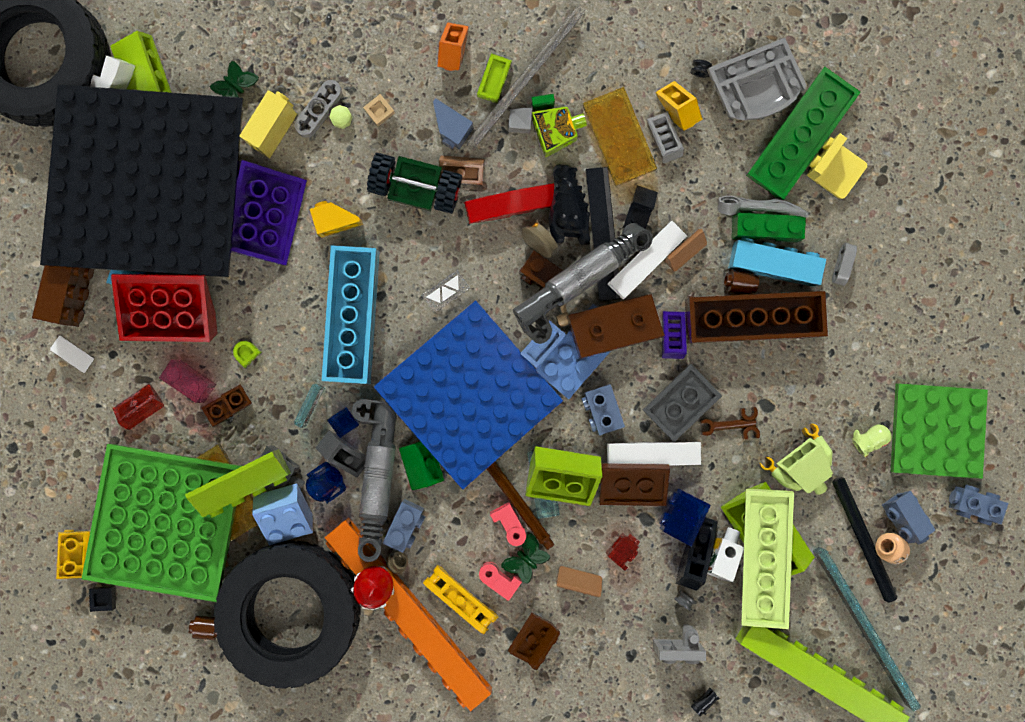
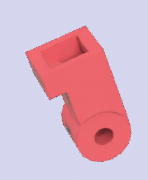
[490,501,526,546]
[479,562,522,601]

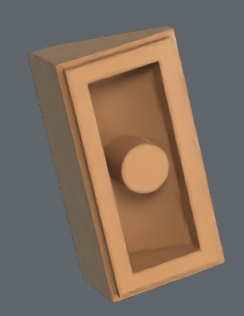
[439,155,484,185]
[664,229,707,272]
[556,566,602,597]

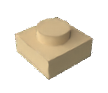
[363,94,395,127]

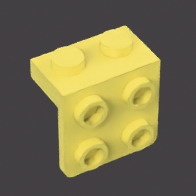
[806,133,867,199]

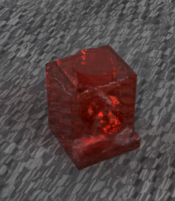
[606,533,640,571]

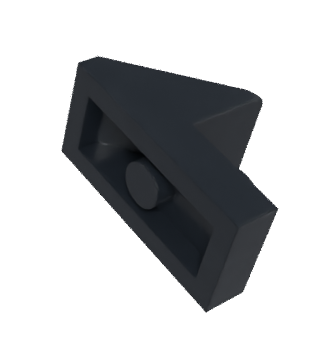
[623,185,658,229]

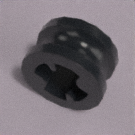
[690,59,712,78]

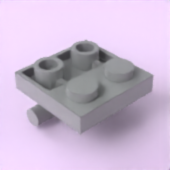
[653,624,706,664]

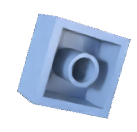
[252,483,313,545]

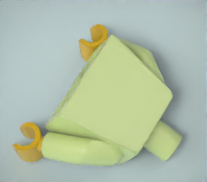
[759,423,833,495]

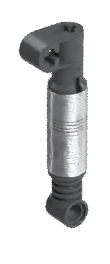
[512,223,653,344]
[352,399,397,562]

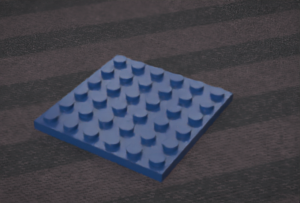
[374,301,563,490]

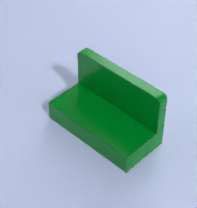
[399,442,444,490]

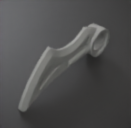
[717,196,809,217]

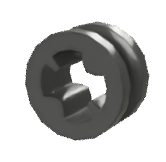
[674,590,697,611]

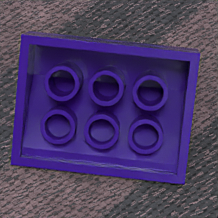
[231,160,307,266]

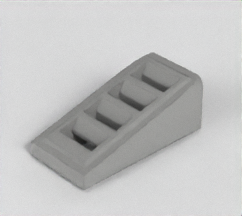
[647,112,684,163]

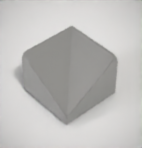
[508,108,532,133]

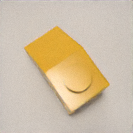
[656,81,703,131]
[310,201,363,238]

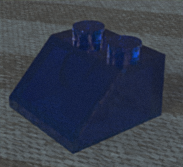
[659,488,711,547]

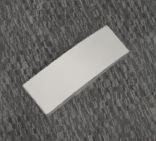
[90,56,135,89]

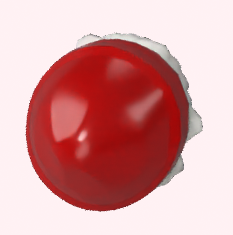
[351,566,394,610]

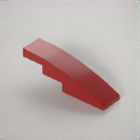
[464,183,554,224]

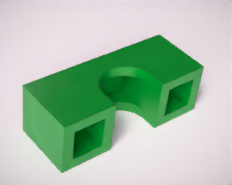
[731,213,806,243]

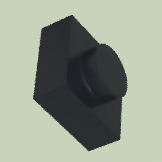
[89,586,116,612]

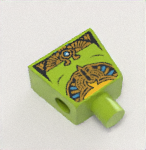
[532,107,587,158]

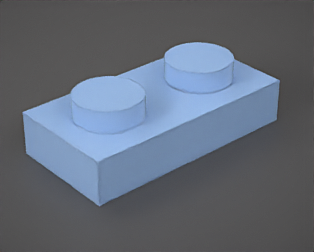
[520,320,566,368]

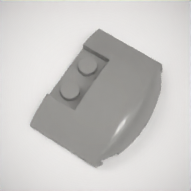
[707,38,807,120]

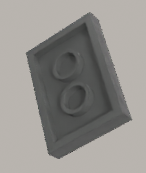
[642,364,722,442]

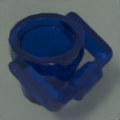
[305,462,346,504]

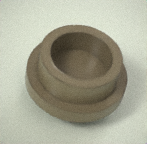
[386,551,408,574]

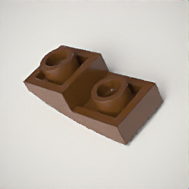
[201,384,252,427]

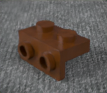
[508,613,560,670]

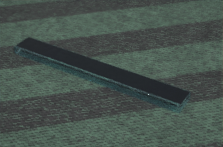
[813,547,920,712]

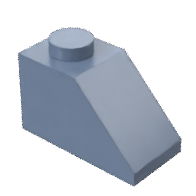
[433,98,474,150]

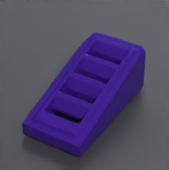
[662,311,687,359]

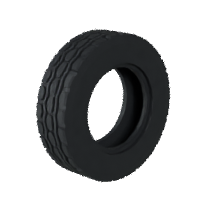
[0,0,110,127]
[214,540,361,689]

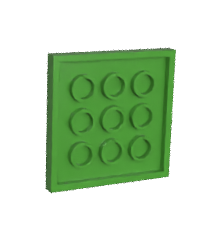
[890,384,988,479]

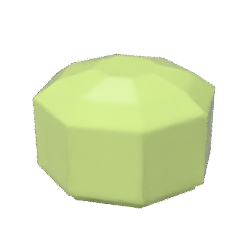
[329,105,353,129]

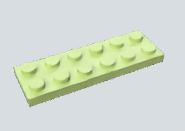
[741,489,794,629]

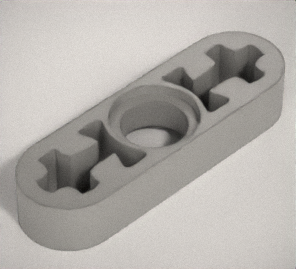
[295,80,343,138]

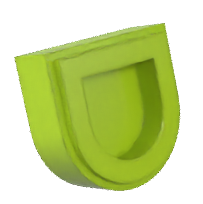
[233,341,262,368]

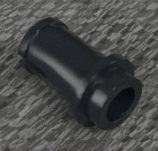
[691,687,720,717]

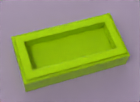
[477,53,512,104]

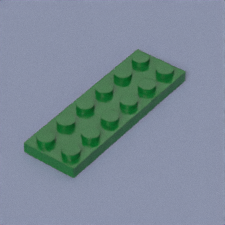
[746,67,861,200]

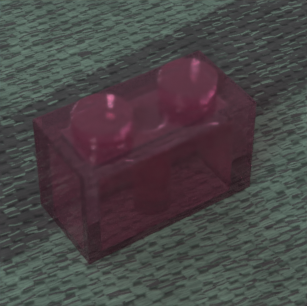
[159,359,217,403]

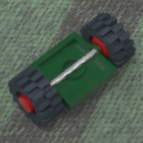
[367,153,462,214]

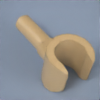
[556,304,569,327]

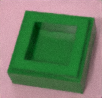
[531,94,555,111]

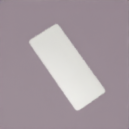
[50,336,94,373]

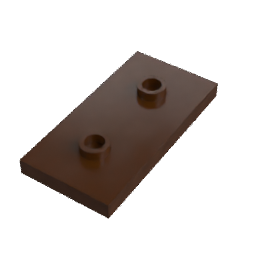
[567,294,665,359]

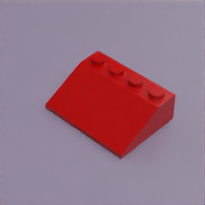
[111,274,218,342]

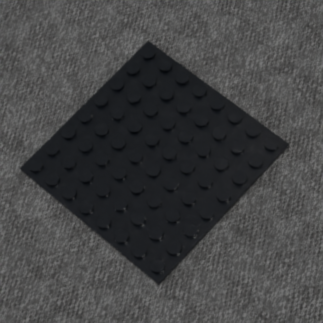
[40,85,244,277]

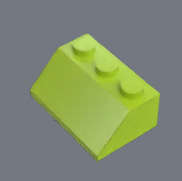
[525,446,602,506]

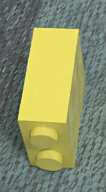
[239,90,298,159]

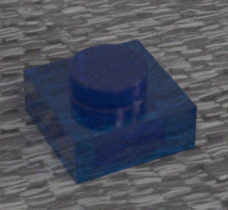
[327,407,359,438]

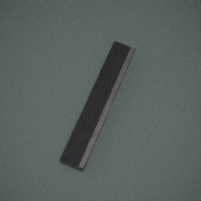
[585,167,621,301]

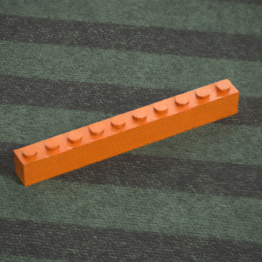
[325,517,492,712]

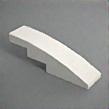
[608,221,687,300]
[607,442,701,466]

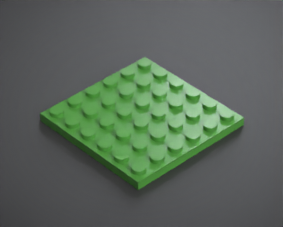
[81,444,242,602]

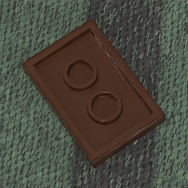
[599,463,670,506]

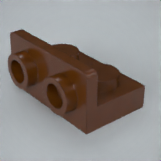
[519,251,563,291]

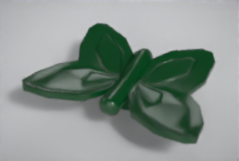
[210,61,259,98]
[501,533,551,584]

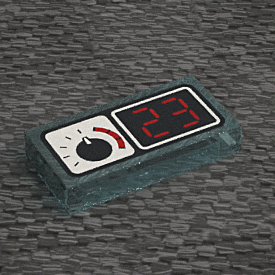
[294,384,325,428]

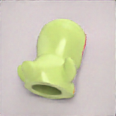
[852,425,892,457]

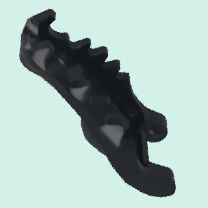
[549,164,590,245]

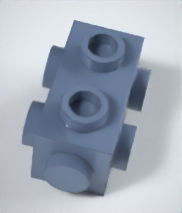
[949,484,1009,526]
[882,491,935,545]

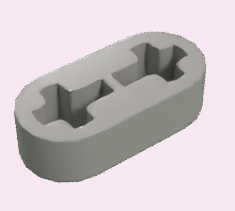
[832,243,857,286]

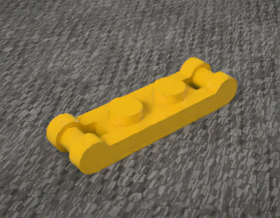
[423,565,498,634]

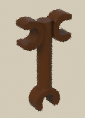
[700,407,760,440]

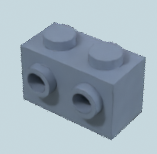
[581,384,625,436]
[383,499,425,553]

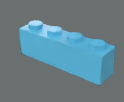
[728,238,826,287]

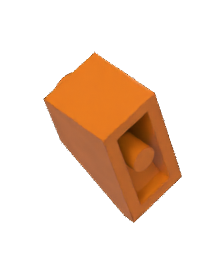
[437,22,469,71]

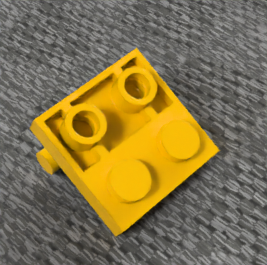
[56,530,90,579]

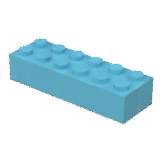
[322,245,380,384]

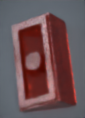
[113,384,164,430]

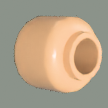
[875,533,910,564]

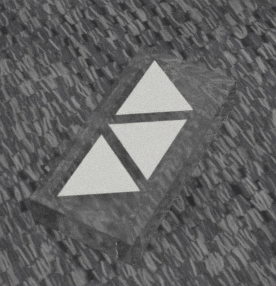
[422,270,471,314]

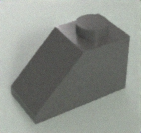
[315,430,366,477]

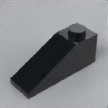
[675,514,718,591]

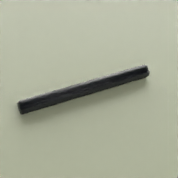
[832,477,897,603]

